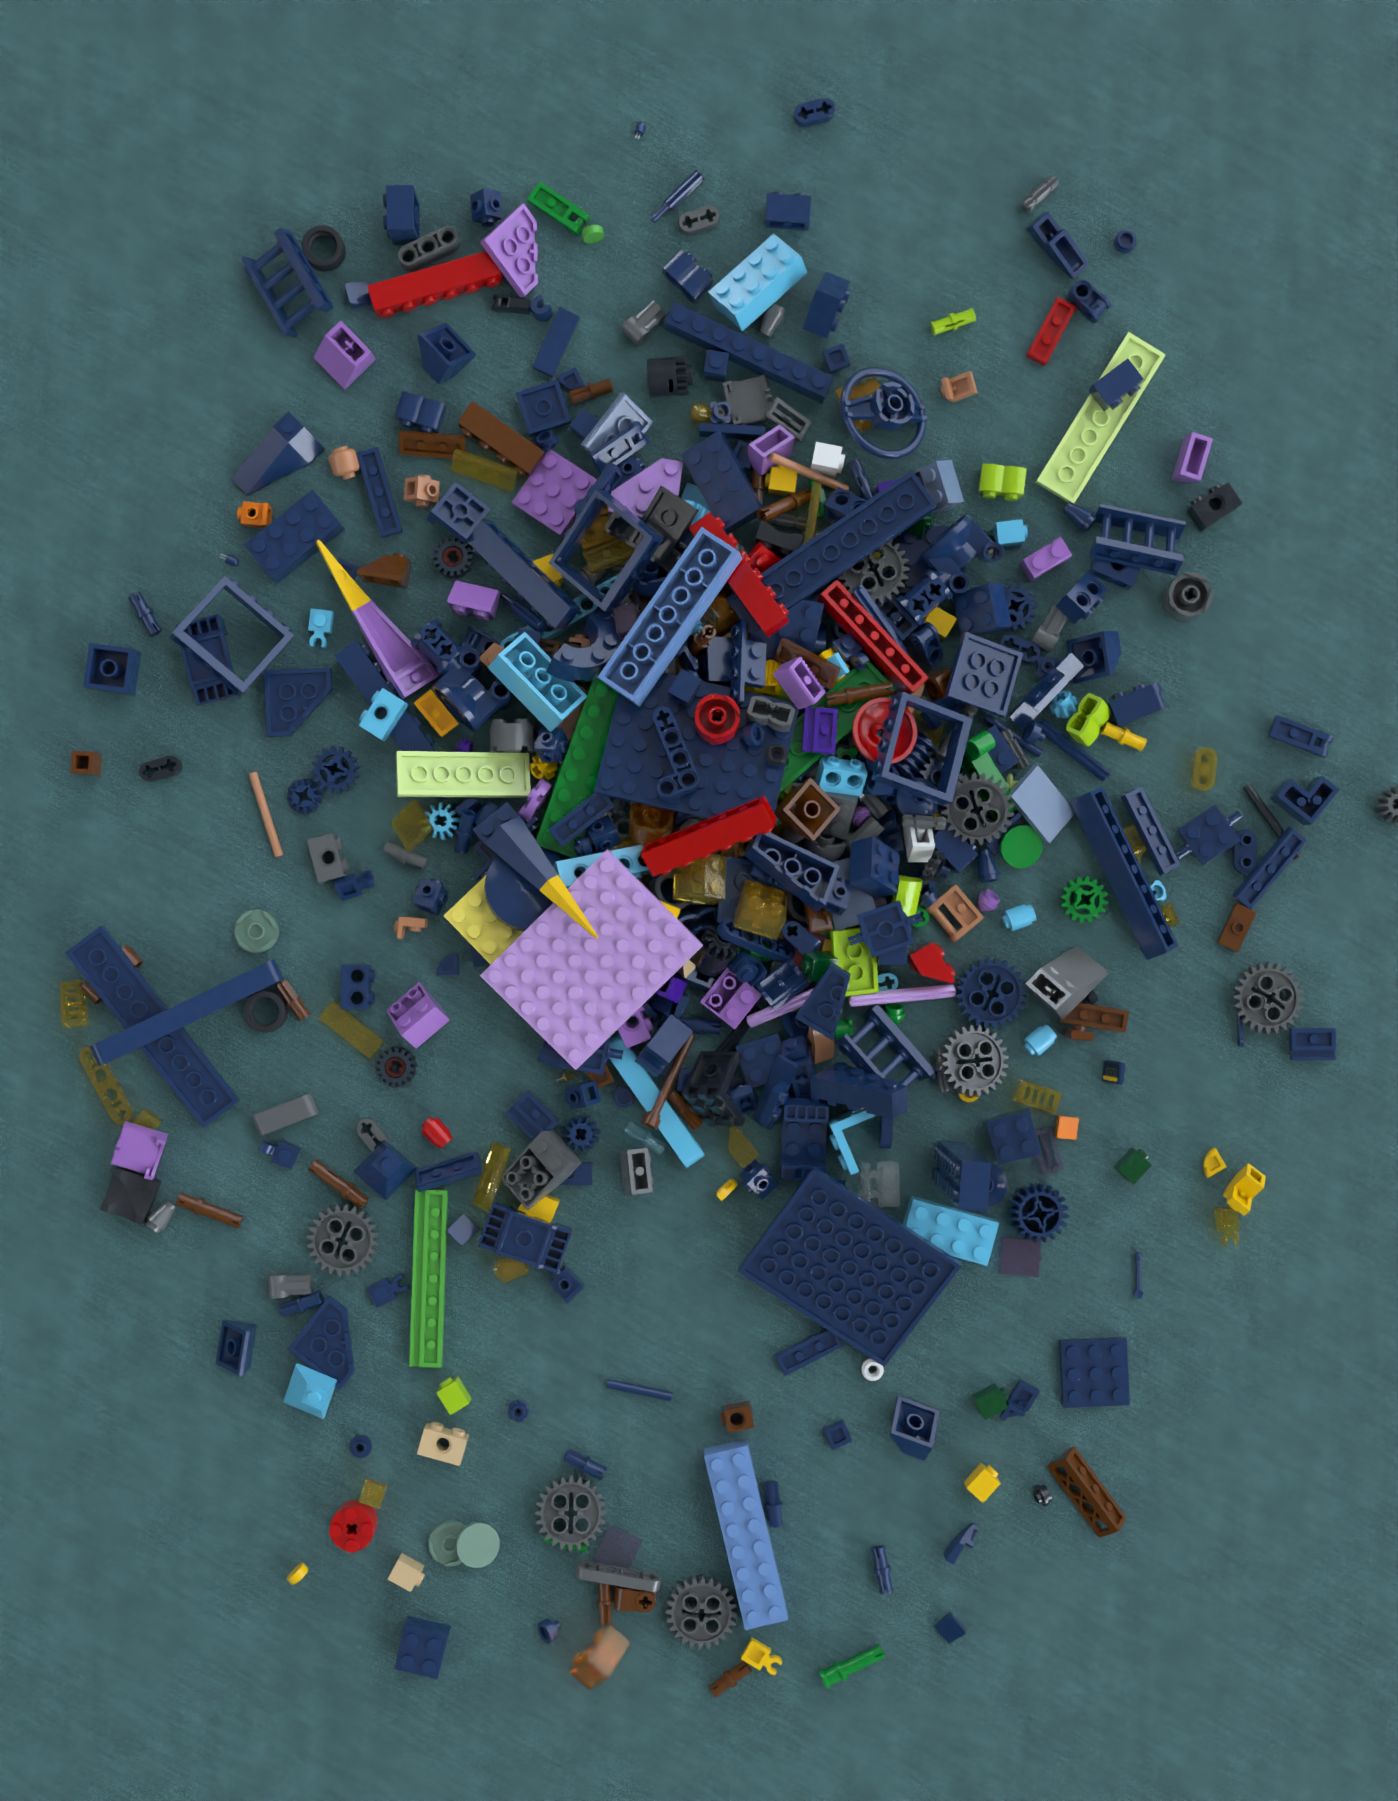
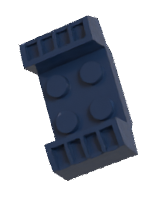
[176,614,237,706]
[780,1097,829,1180]
[478,1202,572,1273]

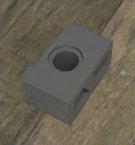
[307,833,350,883]

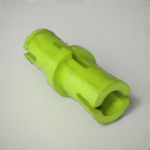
[930,308,976,336]

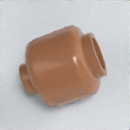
[328,445,360,480]

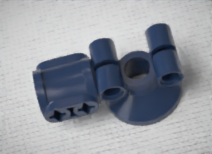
[895,513,1004,626]
[410,619,512,732]

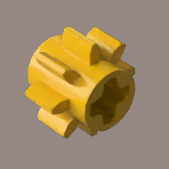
[530,754,558,780]

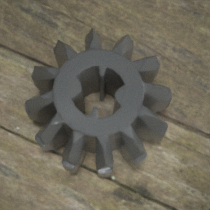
[1375,786,1398,824]

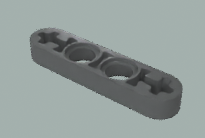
[575,1561,662,1592]

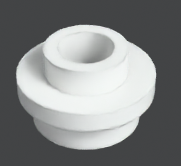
[861,1358,884,1381]

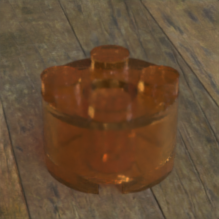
[629,803,674,846]

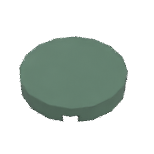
[234,909,279,953]
[428,1520,465,1567]
[455,1521,500,1568]

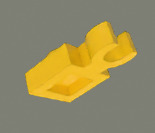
[741,1637,782,1675]

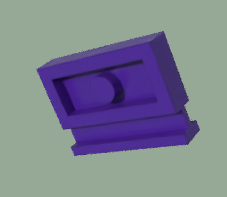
[802,707,838,755]

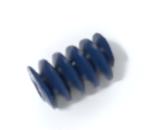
[894,731,937,779]

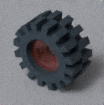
[433,536,474,579]
[375,1047,417,1087]

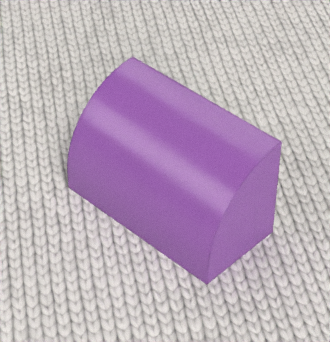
[748,424,795,476]
[1172,432,1213,483]

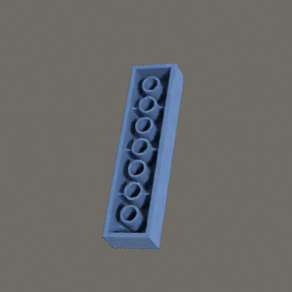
[598,527,742,707]
[704,1439,789,1630]

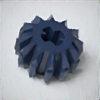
[563,1114,600,1152]

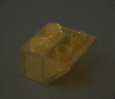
[734,879,787,940]

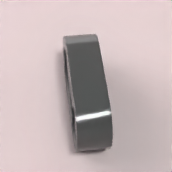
[679,206,719,236]
[357,1118,392,1152]

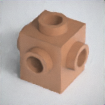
[404,475,440,508]

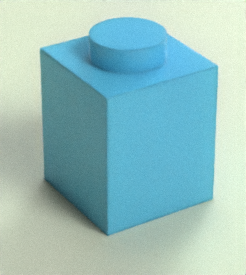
[993,519,1028,548]

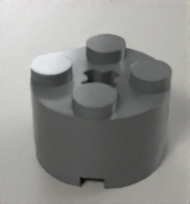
[1163,572,1213,620]
[490,719,534,753]

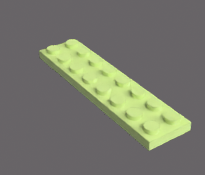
[1035,332,1166,504]

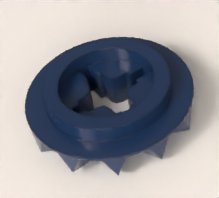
[286,779,322,814]

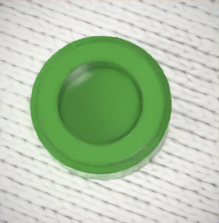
[581,225,604,244]

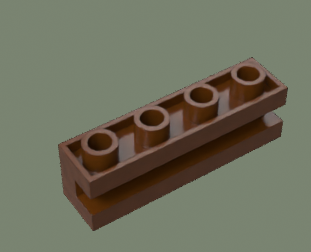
[457,401,545,477]

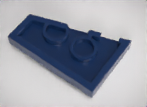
[795,962,850,1041]

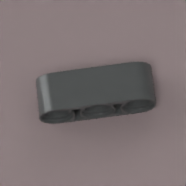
[398,226,460,272]
[252,1093,319,1136]

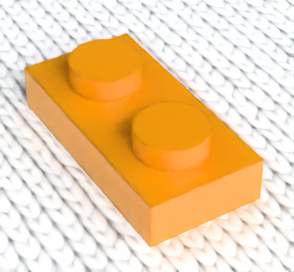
[414,689,459,738]

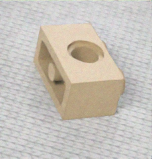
[417,1422,469,1466]

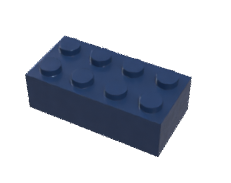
[681,431,763,534]
[244,489,345,583]

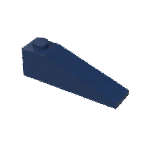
[232,411,325,495]

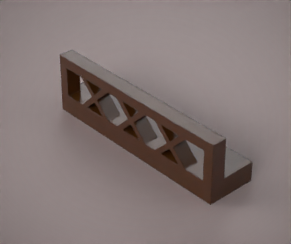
[1047,1446,1127,1538]

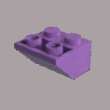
[313,321,376,390]
[447,581,501,621]
[700,967,762,1029]
[386,982,450,1049]

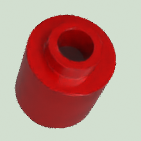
[421,1116,453,1149]

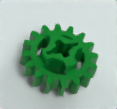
[1059,876,1108,923]

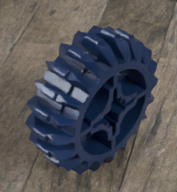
[1008,1183,1069,1243]

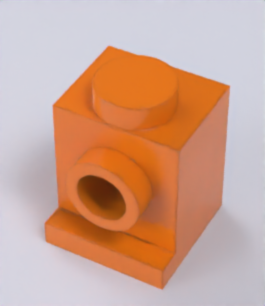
[237,501,273,529]

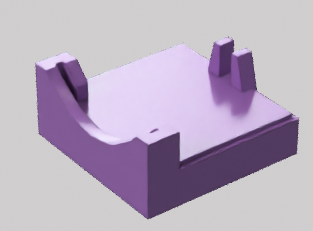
[110,1121,168,1181]

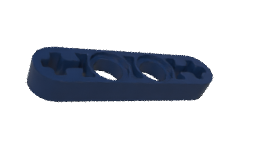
[717,918,795,964]

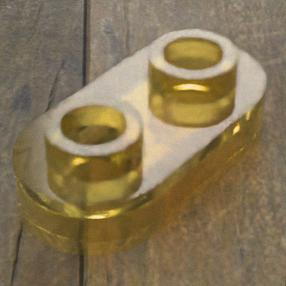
[1191,747,1218,791]

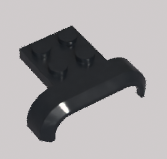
[606,486,699,574]

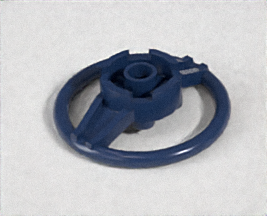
[840,367,927,459]

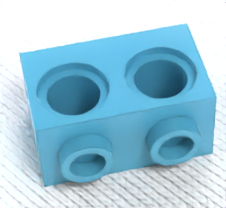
[815,756,867,797]

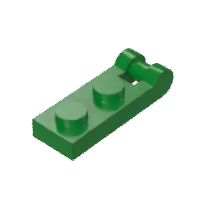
[527,181,590,236]

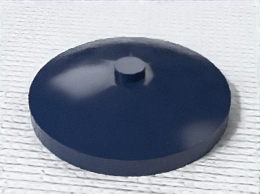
[484,846,563,931]

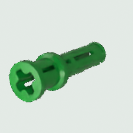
[819,1644,886,1690]

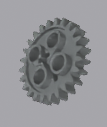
[838,539,910,606]
[941,772,1015,845]
[1231,962,1305,1034]
[938,1025,1009,1097]
[307,1203,380,1276]
[535,1476,607,1551]
[666,1574,737,1650]

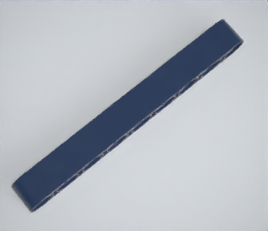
[89,959,284,1067]

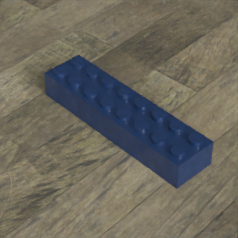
[932,1140,991,1211]

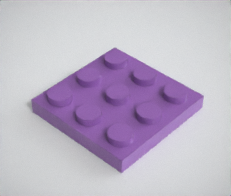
[511,449,597,537]

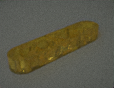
[79,1046,133,1124]

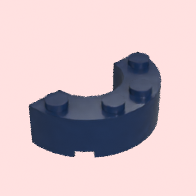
[546,606,620,682]

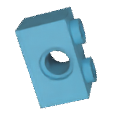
[359,688,408,742]

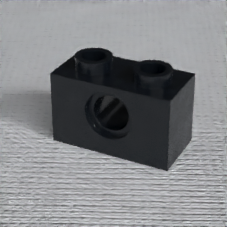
[1187,482,1243,532]

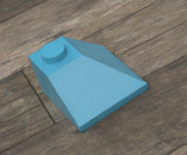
[283,1363,337,1419]

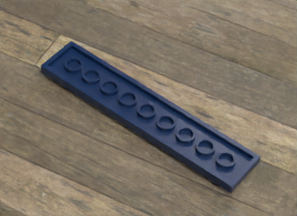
[726,470,937,635]
[65,925,240,1128]

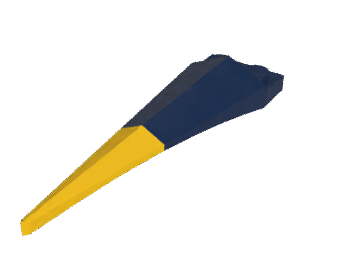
[473,802,598,939]

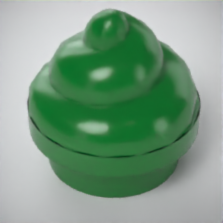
[883,1003,905,1026]

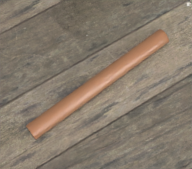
[769,452,849,491]
[248,772,283,858]

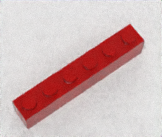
[367,251,503,318]
[689,512,790,637]
[817,580,929,694]
[641,795,776,877]

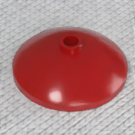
[852,697,917,764]

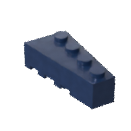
[744,832,840,912]
[810,1062,908,1119]

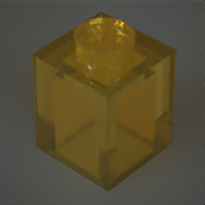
[494,1256,530,1284]

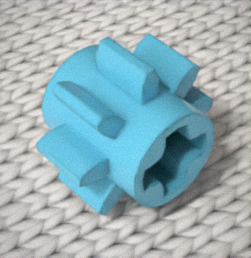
[1049,691,1078,718]

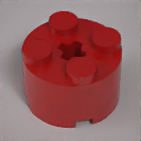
[694,694,740,745]
[329,1500,378,1553]

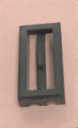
[763,397,812,441]

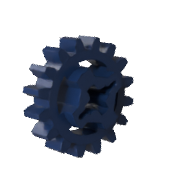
[1003,583,1038,632]
[311,746,360,794]

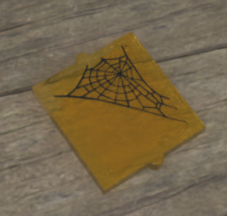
[391,799,433,852]

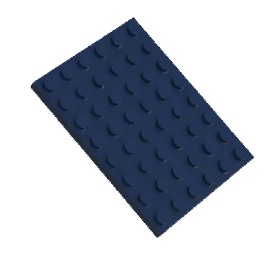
[594,673,799,819]
[738,1166,962,1367]

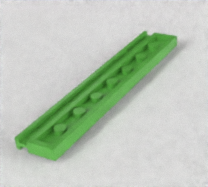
[409,1188,448,1368]

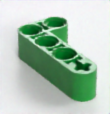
[961,731,1018,820]

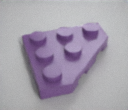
[480,203,538,298]
[608,458,683,520]

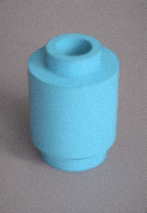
[1002,904,1036,931]
[1023,1024,1057,1056]

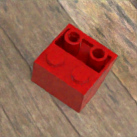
[907,942,956,983]

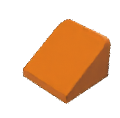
[1054,1115,1079,1140]

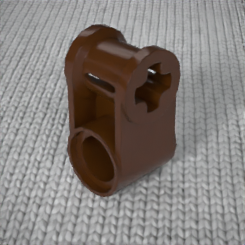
[614,1586,657,1613]

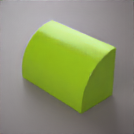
[891,875,923,920]

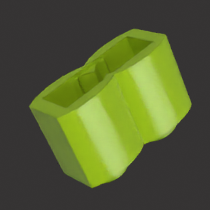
[978,464,1027,501]
[1066,693,1111,747]

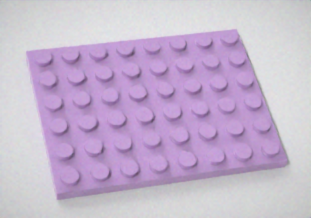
[480,849,703,1070]

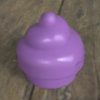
[851,806,872,828]
[978,889,1000,911]

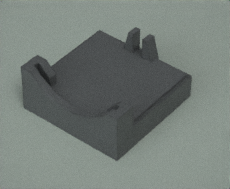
[722,374,776,426]

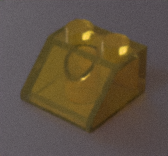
[673,854,726,905]

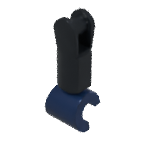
[491,294,553,322]

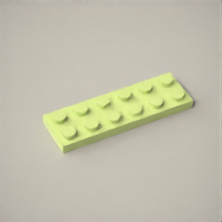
[396,751,531,798]

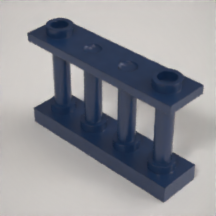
[241,228,334,337]
[1090,504,1186,576]
[835,1004,935,1087]

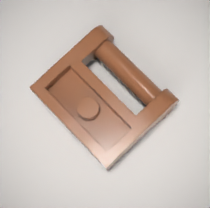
[926,884,984,943]

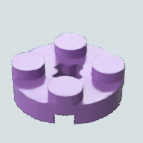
[518,779,552,821]

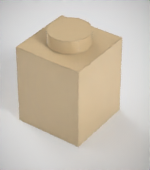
[388,1553,425,1592]

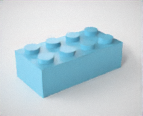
[708,233,807,331]
[487,632,587,732]
[903,1195,999,1266]

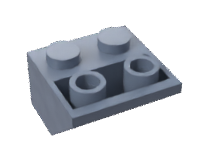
[914,460,964,514]

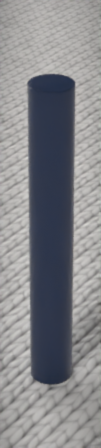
[984,714,1043,758]
[606,1379,673,1401]

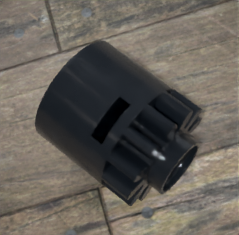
[647,356,693,398]
[691,923,740,977]

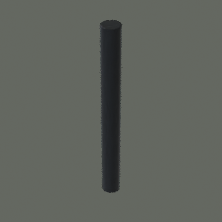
[1243,784,1301,860]

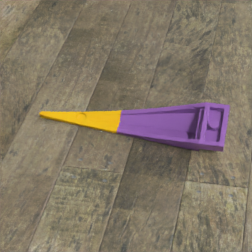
[316,540,439,699]

